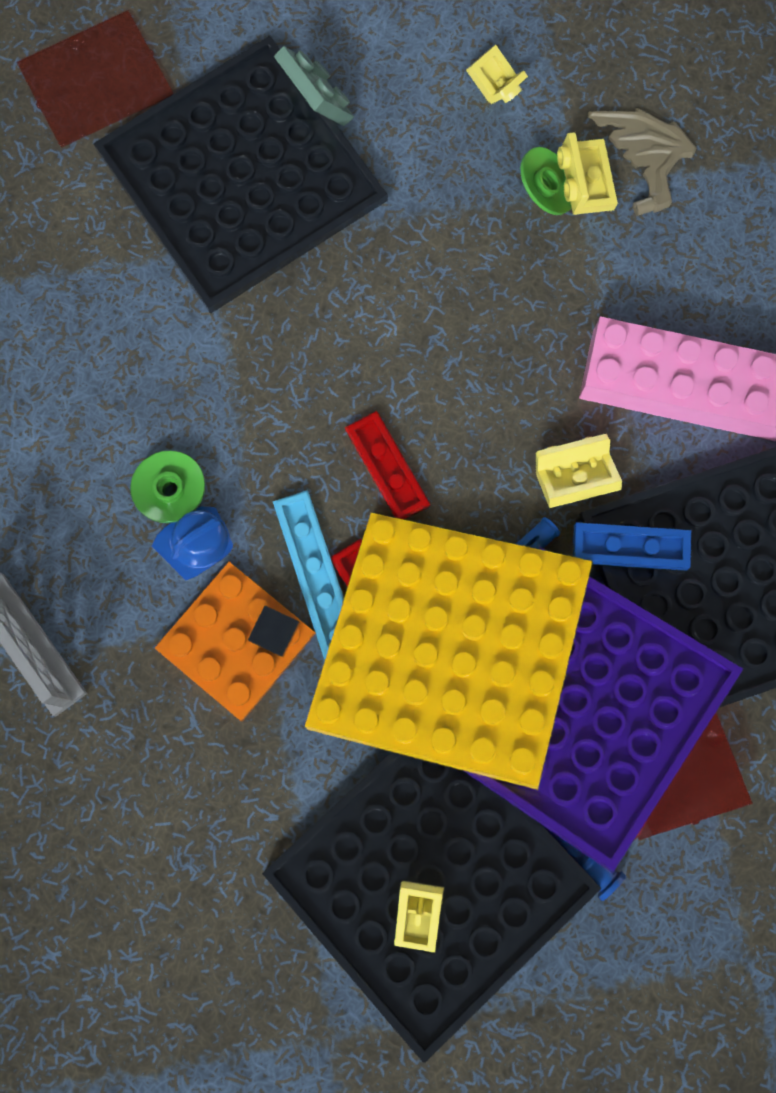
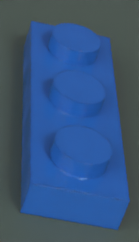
[573,523,691,571]

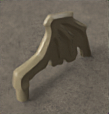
[588,108,696,216]

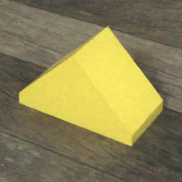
[395,881,444,952]

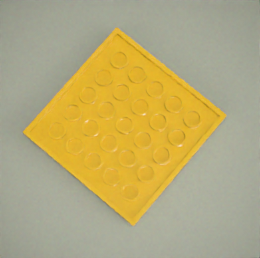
[305,513,592,790]

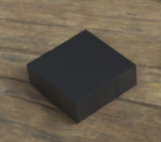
[248,606,300,658]

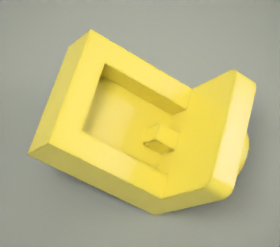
[466,45,528,104]

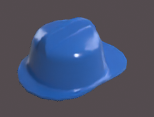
[152,507,233,581]

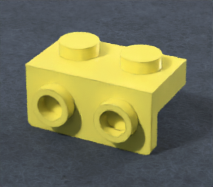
[557,132,618,215]
[536,434,622,508]

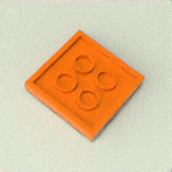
[155,562,316,722]

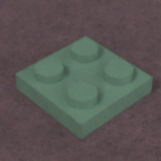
[274,46,354,126]

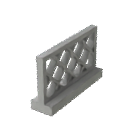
[0,572,88,716]

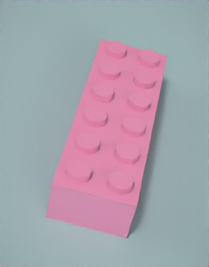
[579,316,776,441]

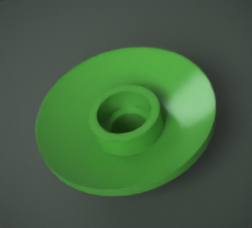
[520,147,572,215]
[130,451,205,523]

